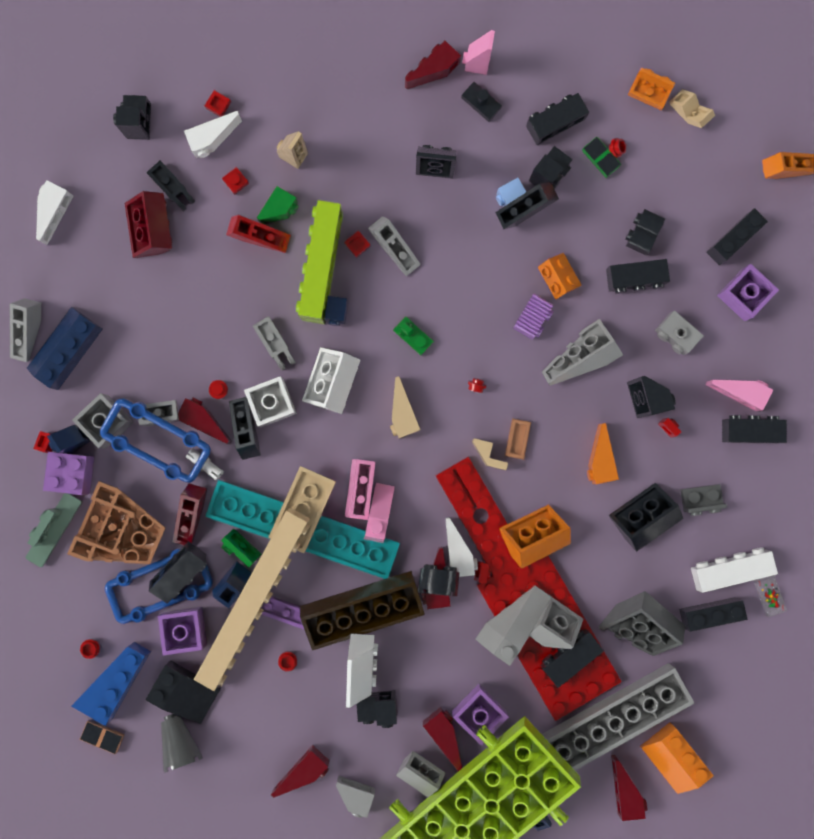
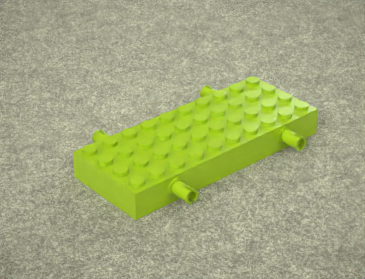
[380,716,581,839]

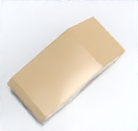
[669,89,715,128]
[472,438,508,470]

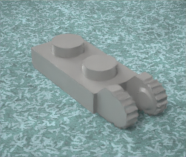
[253,316,296,371]

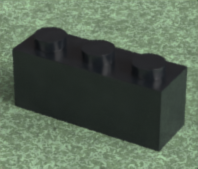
[526,93,589,145]
[495,182,559,229]
[706,208,768,265]
[606,259,670,294]
[722,415,787,444]
[149,541,207,604]
[679,597,748,632]
[540,629,604,688]

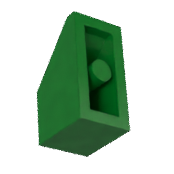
[257,186,299,224]

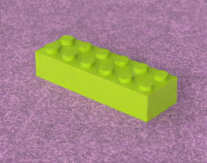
[296,200,343,325]

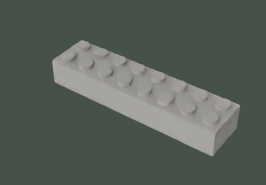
[542,663,694,770]

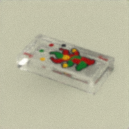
[754,575,787,617]

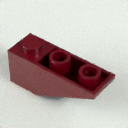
[405,40,461,89]

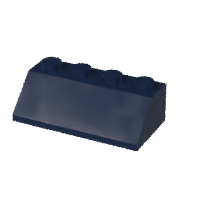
[27,307,103,390]

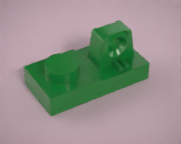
[393,316,434,356]
[221,529,262,567]

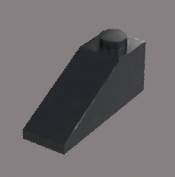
[229,397,261,460]

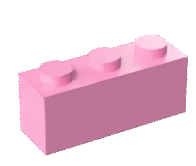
[345,459,375,520]

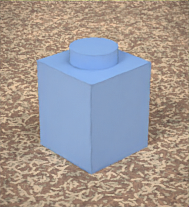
[496,178,526,207]

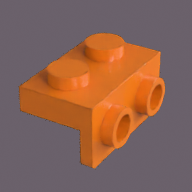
[628,68,676,111]
[538,252,582,299]

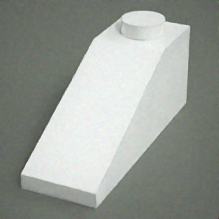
[184,111,242,158]
[36,181,74,245]
[445,517,478,577]

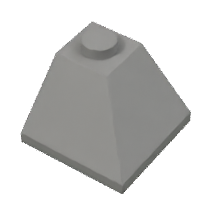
[529,597,583,649]

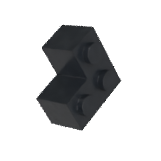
[113,95,151,140]
[529,146,573,189]
[356,690,397,728]

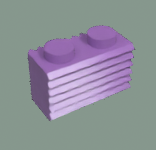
[513,294,554,340]

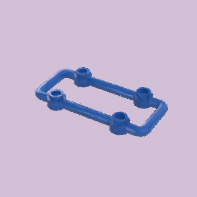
[100,399,211,483]
[104,548,213,624]

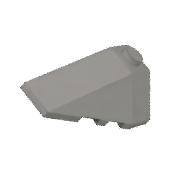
[542,319,623,386]
[475,586,551,666]

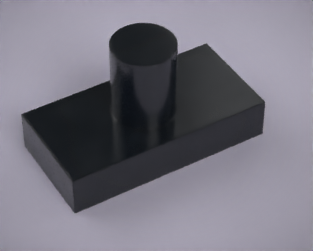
[461,82,502,122]

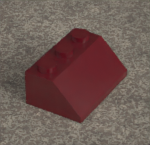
[124,191,172,258]

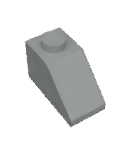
[139,400,179,427]
[336,776,375,818]

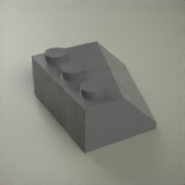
[599,591,686,656]

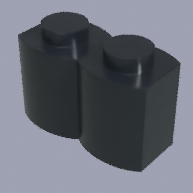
[625,209,665,255]

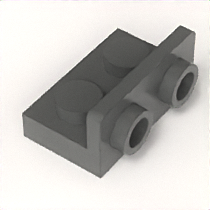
[680,484,727,516]

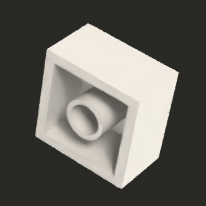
[244,376,297,427]

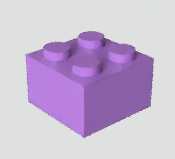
[717,264,779,321]
[43,452,94,495]
[158,607,207,655]
[452,684,509,746]

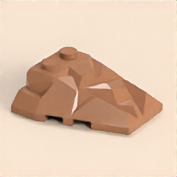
[67,481,166,564]

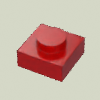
[204,90,231,117]
[222,167,249,195]
[344,230,371,258]
[658,418,681,438]
[33,431,53,454]
[474,561,491,584]

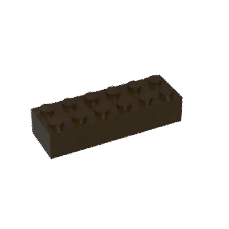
[300,571,425,651]

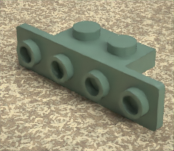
[25,493,82,567]

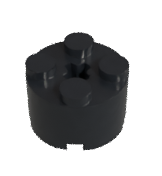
[418,564,460,597]

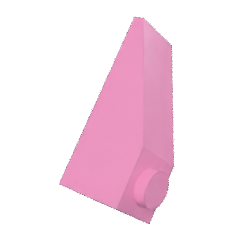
[462,30,495,75]
[705,380,773,411]
[364,483,395,543]

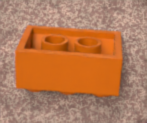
[500,504,571,569]
[640,722,714,794]

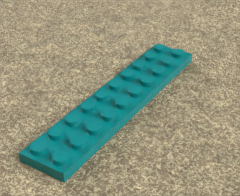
[205,480,400,579]

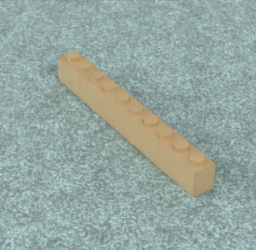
[194,507,310,691]

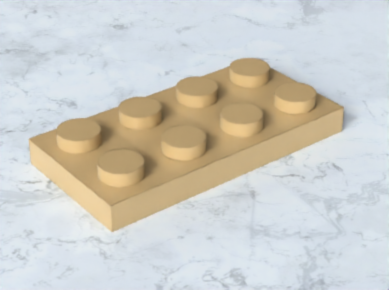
[268,466,336,553]

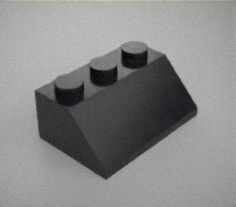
[627,376,676,418]
[609,483,684,552]

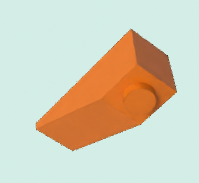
[762,152,814,179]
[587,423,619,485]

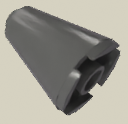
[161,714,203,773]

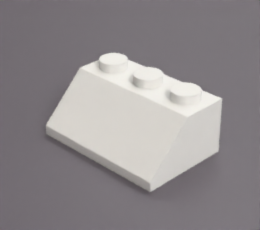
[302,347,360,414]
[346,634,378,708]

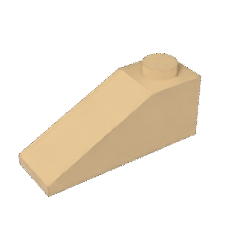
[277,131,308,169]
[390,376,420,439]

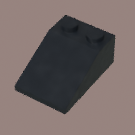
[416,145,456,179]
[145,660,221,724]

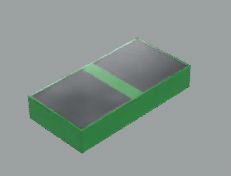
[581,137,622,178]

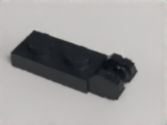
[146,160,195,212]

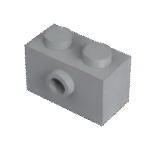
[654,310,704,355]
[396,751,445,797]

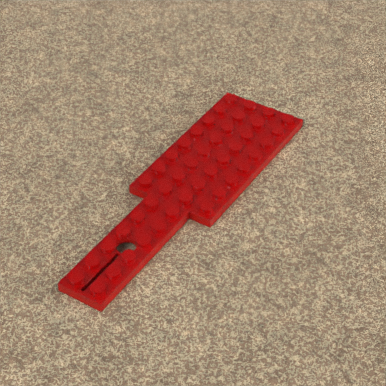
[435,457,622,721]

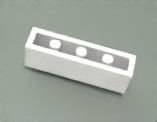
[691,547,778,593]

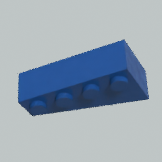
[71,642,151,726]

